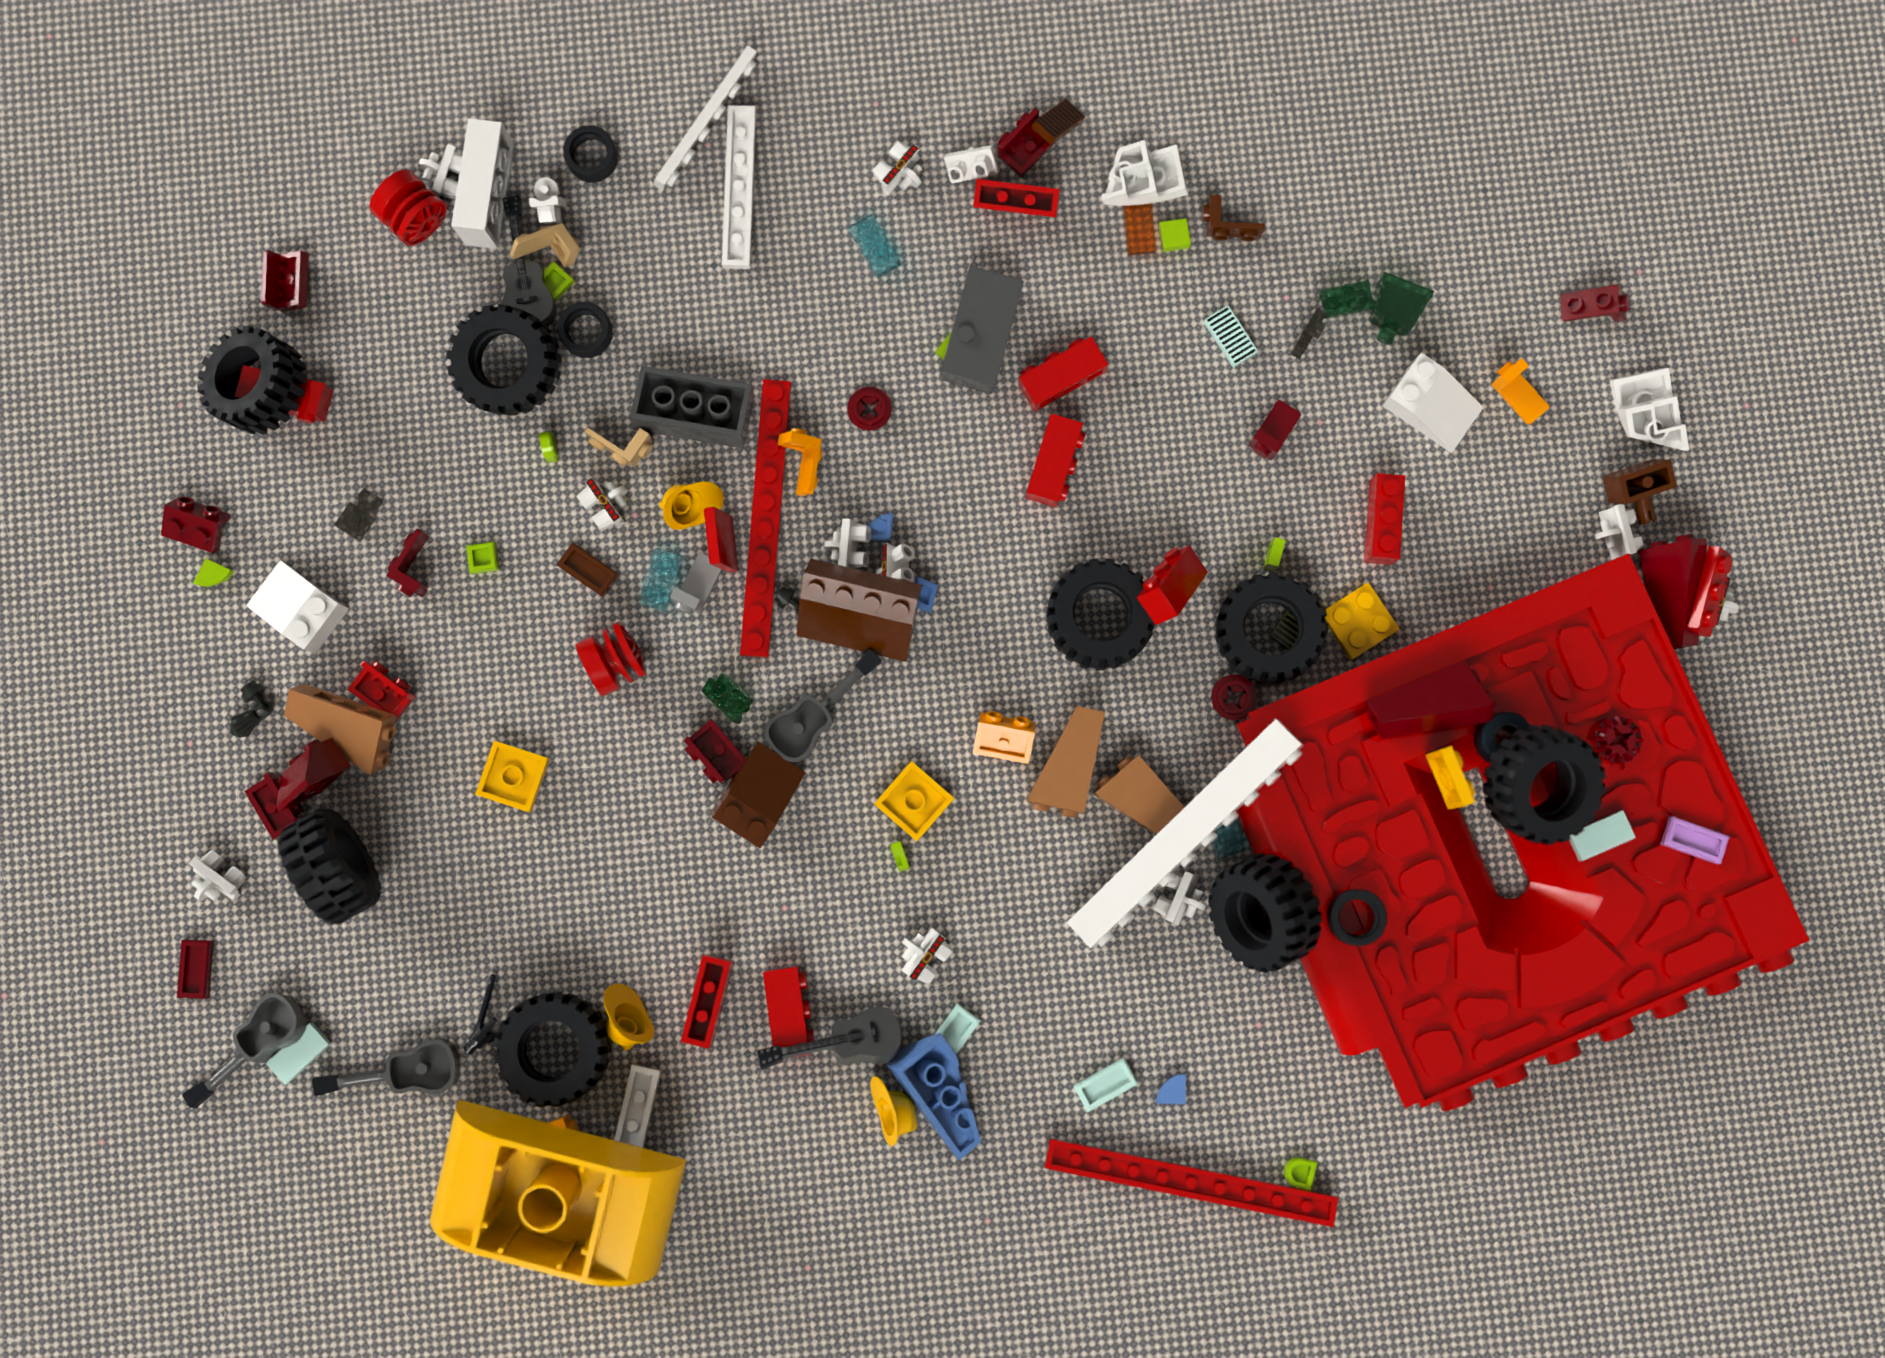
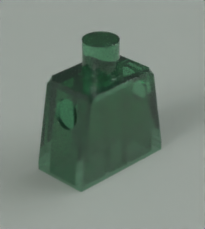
[1370,272,1434,345]

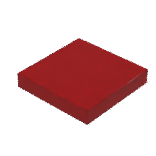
[704,507,739,573]

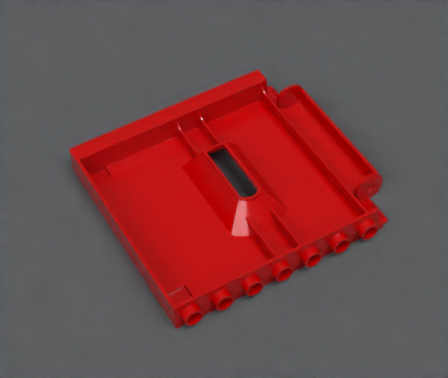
[1236,553,1810,1111]

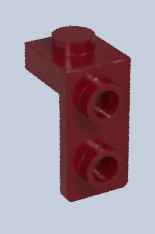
[1561,284,1631,322]
[1248,400,1301,461]
[386,528,429,598]

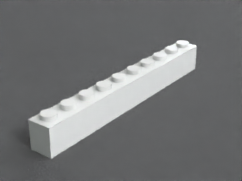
[1067,719,1304,948]

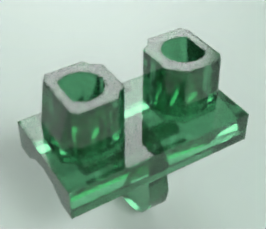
[1319,280,1376,320]
[702,674,754,724]

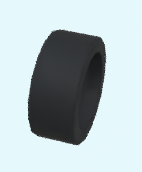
[563,125,618,183]
[557,302,613,358]
[1327,889,1387,946]

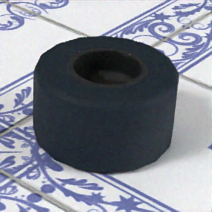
[1474,712,1530,763]

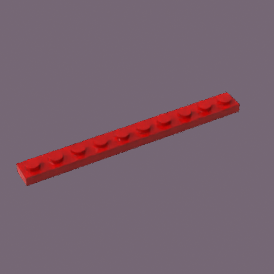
[740,379,792,658]
[1044,1138,1339,1227]

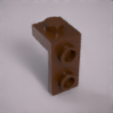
[1201,195,1265,241]

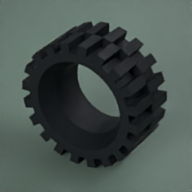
[197,326,307,435]

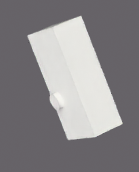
[451,118,514,249]

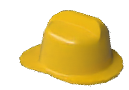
[659,481,724,530]
[603,983,654,1050]
[870,1076,917,1146]

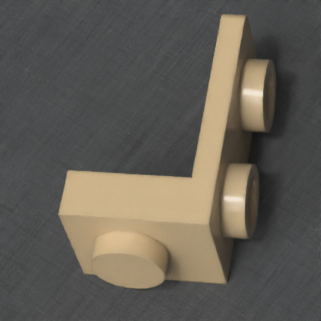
[510,222,580,267]
[584,427,653,468]

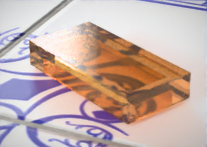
[1123,203,1156,256]

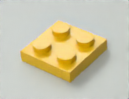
[1325,582,1400,661]
[475,740,550,813]
[1425,746,1475,809]
[874,761,955,842]

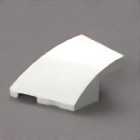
[1101,140,1188,205]
[1610,368,1689,451]

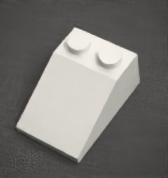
[1382,352,1484,453]
[246,560,349,654]

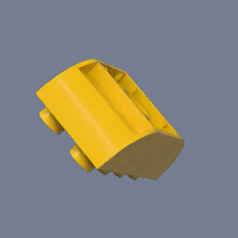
[430,1099,687,1286]

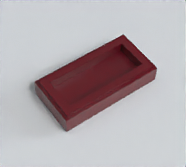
[177,939,214,999]

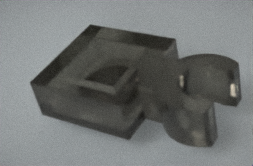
[1290,308,1327,360]
[334,489,383,542]

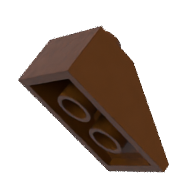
[710,741,806,849]

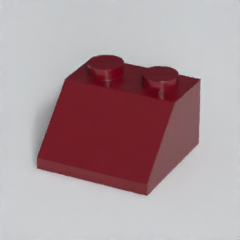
[276,738,351,812]

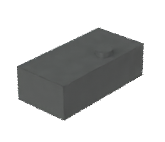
[938,265,1024,395]
[629,366,755,449]

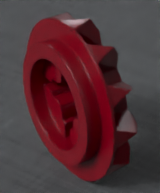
[847,387,892,431]
[1210,675,1257,721]
[1594,716,1643,763]

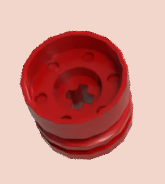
[369,169,447,246]
[575,622,647,697]

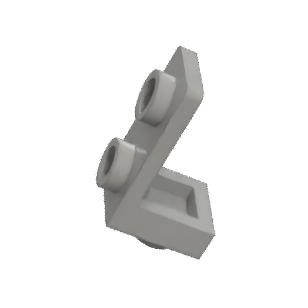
[670,552,722,615]

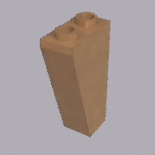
[284,684,396,775]
[1027,706,1105,818]
[1094,755,1185,836]

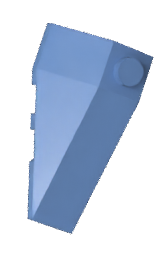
[885,1033,981,1160]

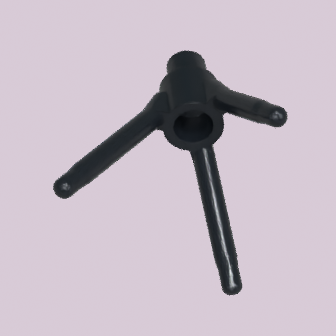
[463,974,500,1054]

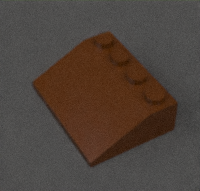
[797,559,923,662]

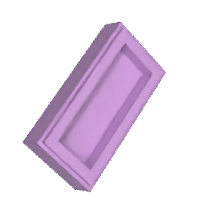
[1660,816,1729,864]

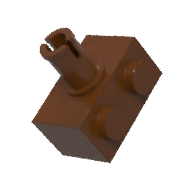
[1602,459,1677,525]

